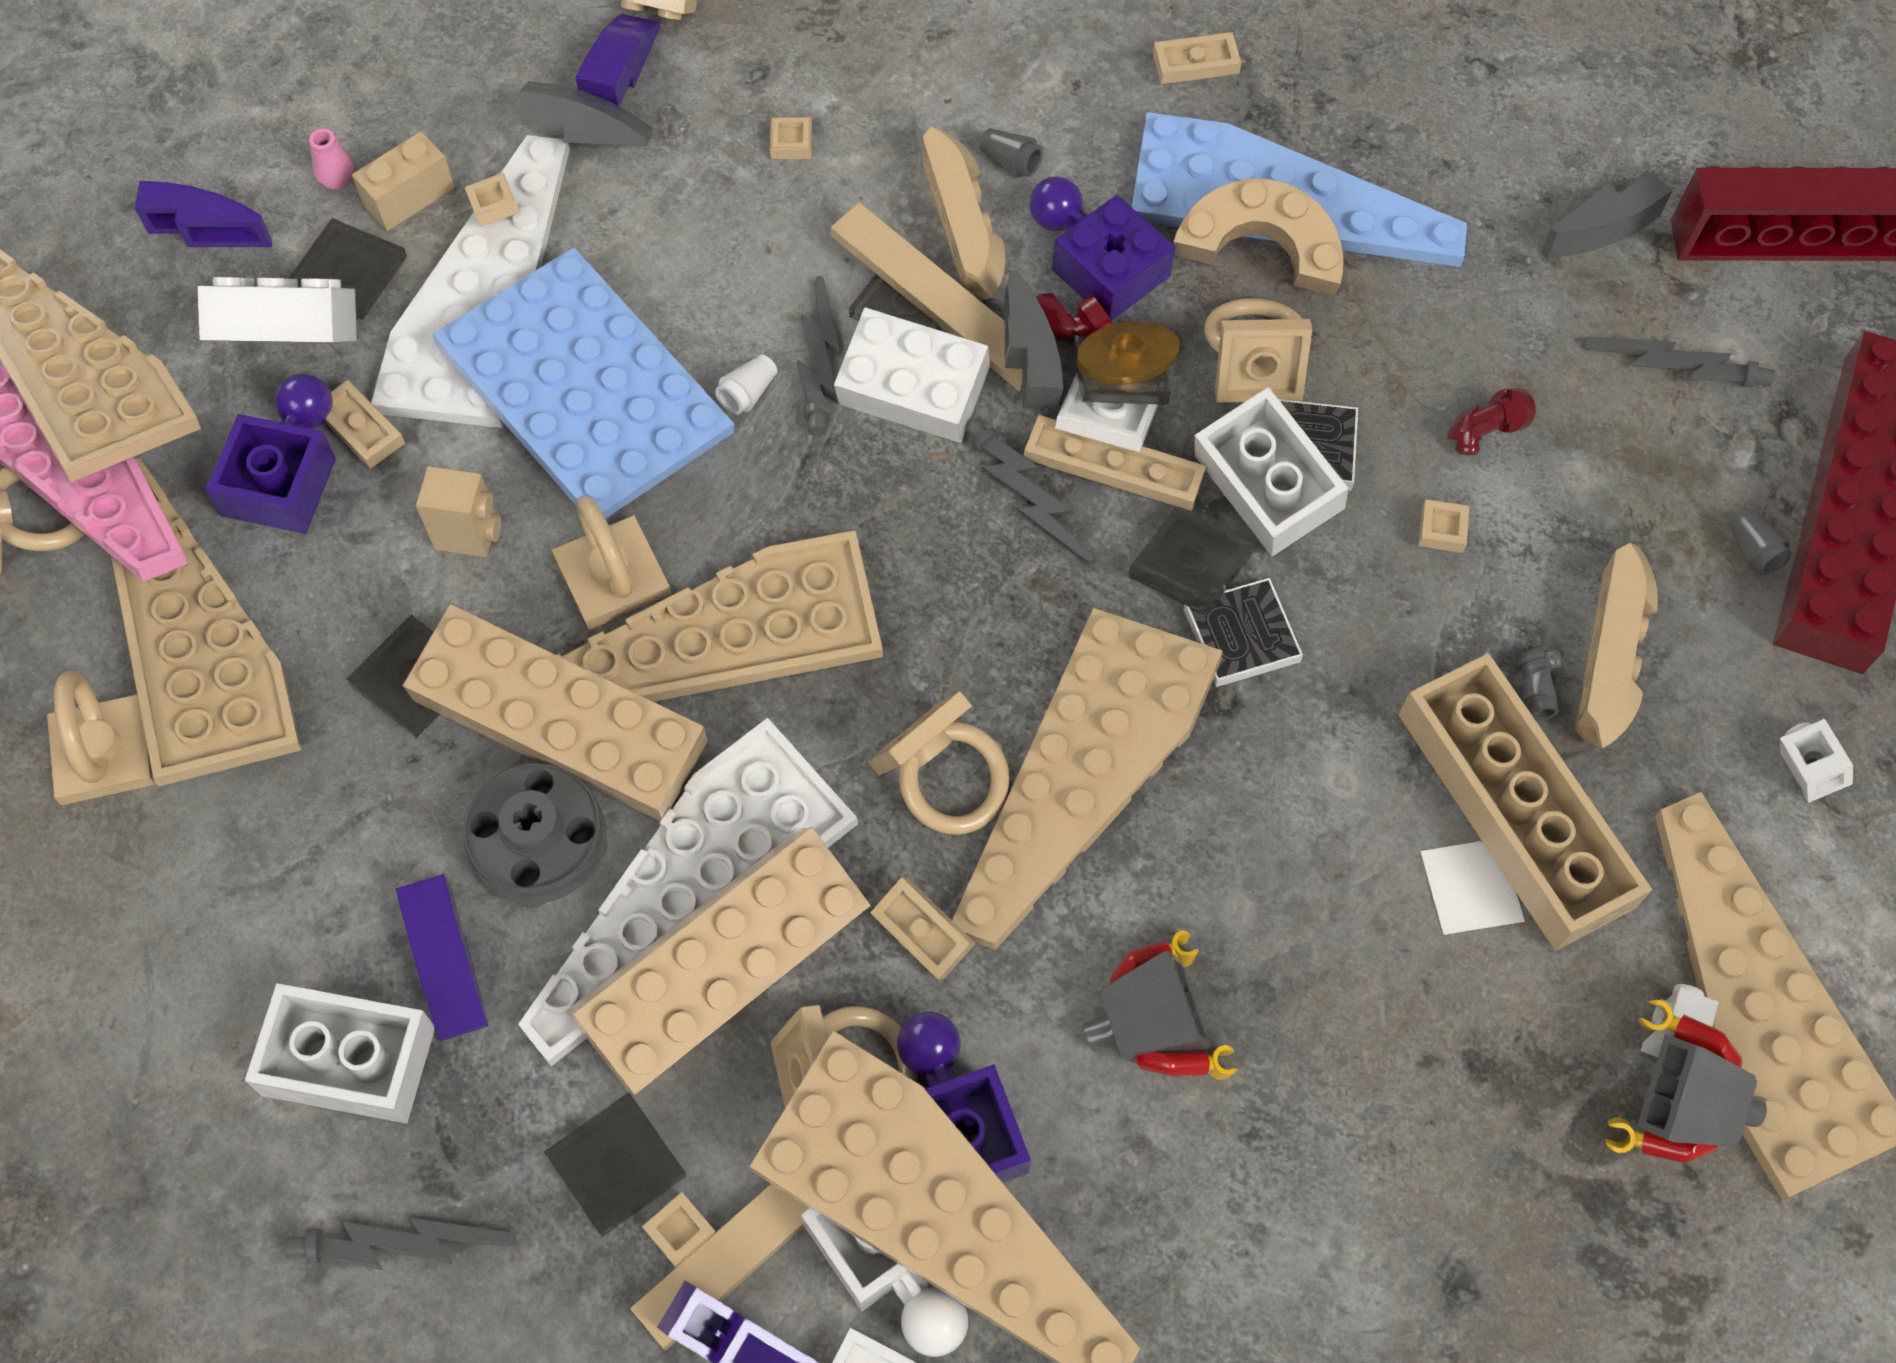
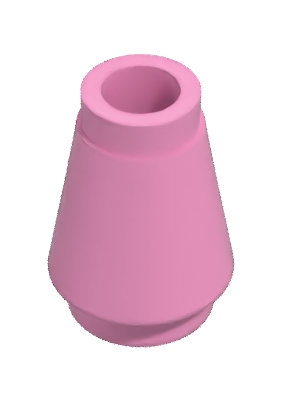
[309,129,354,189]

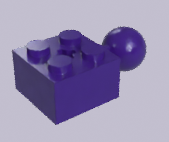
[1029,176,1175,321]
[205,373,336,534]
[897,1011,1031,1183]

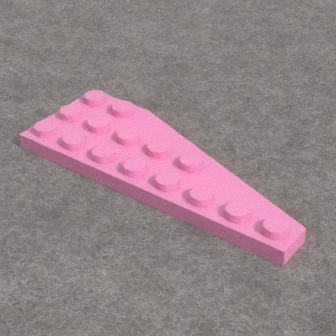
[0,361,188,582]

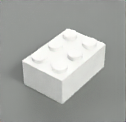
[197,277,357,342]
[834,307,990,443]
[1195,387,1349,557]
[245,983,435,1124]

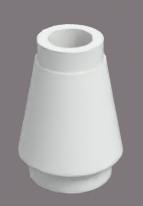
[715,354,777,415]

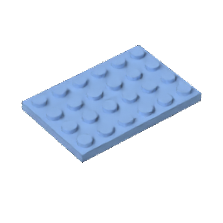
[433,247,735,519]

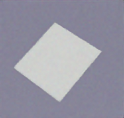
[1420,841,1525,935]

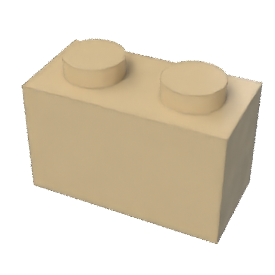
[351,131,455,231]
[416,466,501,557]

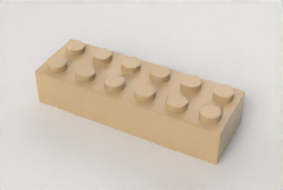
[403,604,708,821]
[1399,653,1653,952]
[566,827,871,1095]

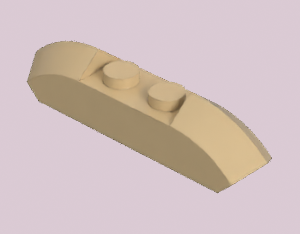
[922,126,1006,301]
[1575,543,1658,749]

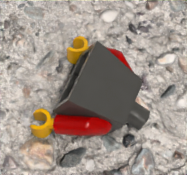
[1084,930,1238,1080]
[1605,1000,1767,1163]

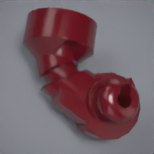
[1036,293,1114,342]
[1447,388,1536,455]

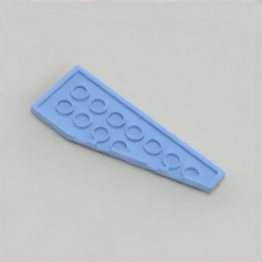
[1132,112,1467,267]

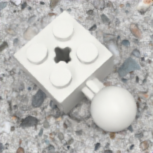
[801,1208,968,1357]

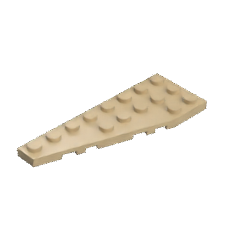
[0,250,201,483]
[111,458,301,787]
[557,530,883,702]
[952,608,1222,950]
[1655,792,1896,1201]
[748,1031,1140,1363]

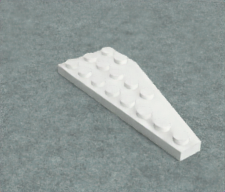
[371,135,570,428]
[518,718,858,1066]

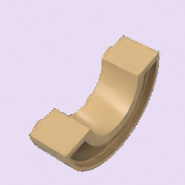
[1173,178,1343,297]

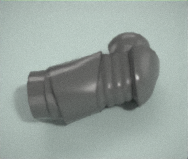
[1516,645,1563,721]

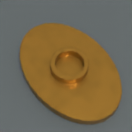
[1077,321,1180,384]

